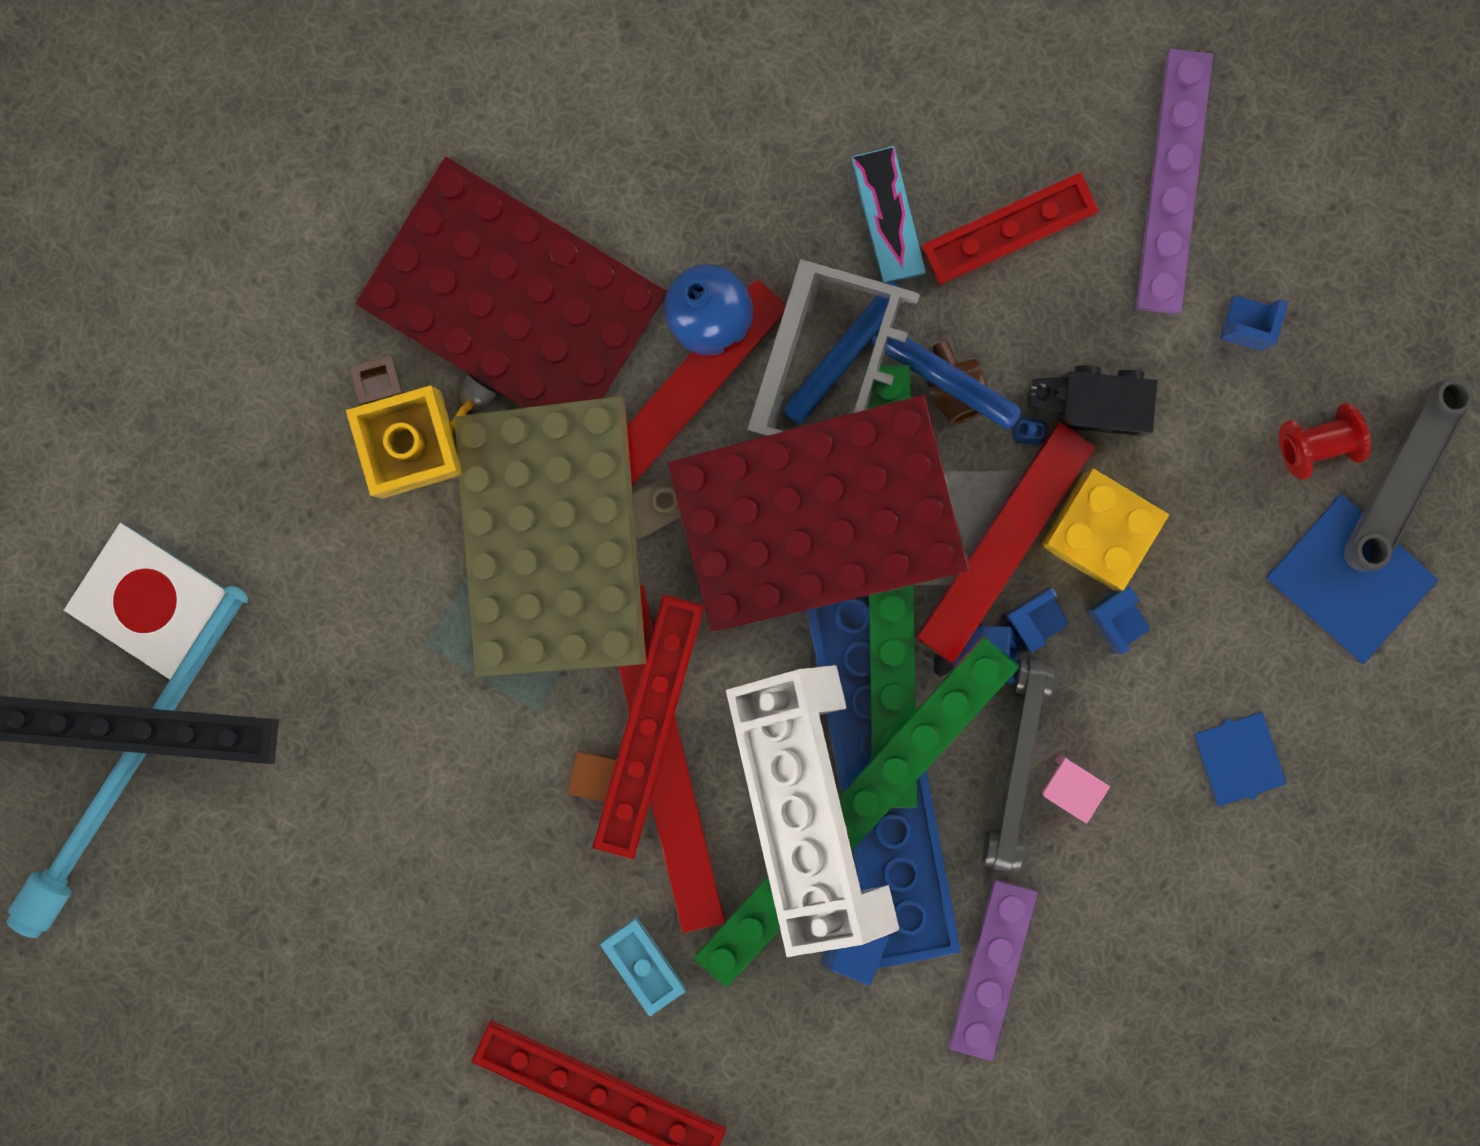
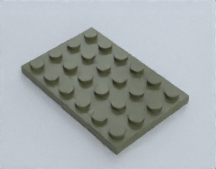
[454,396,646,677]

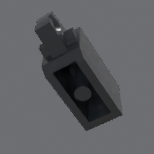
[1028,365,1158,436]

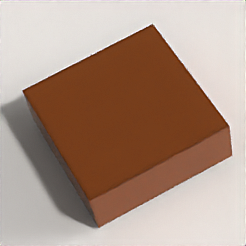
[568,750,617,802]

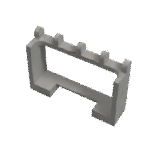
[747,259,920,436]

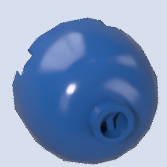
[664,264,754,355]

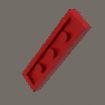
[920,172,1099,287]

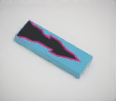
[851,146,926,283]

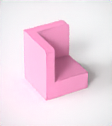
[1042,754,1110,824]

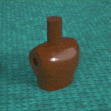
[926,341,988,425]

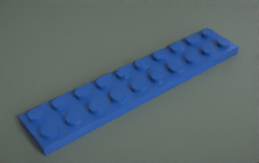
[807,596,961,969]

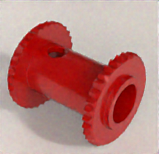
[1279,403,1371,480]

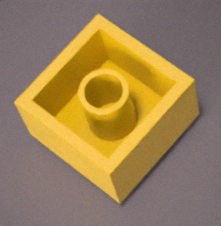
[346,385,463,499]
[1039,468,1170,591]

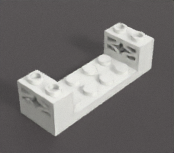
[726,665,899,957]

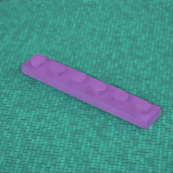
[1135,49,1213,315]

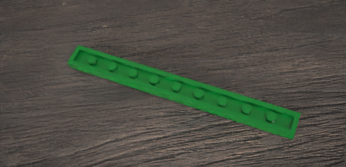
[865,365,917,808]
[694,635,1019,988]

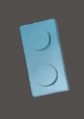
[600,916,686,1017]

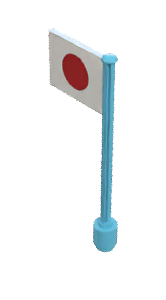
[6,523,248,938]

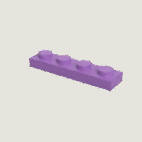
[949,879,1038,1061]

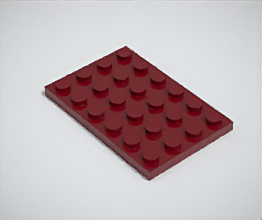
[355,156,667,408]
[667,394,970,632]

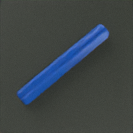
[783,281,902,425]
[871,326,1021,429]

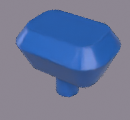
[1012,417,1047,445]

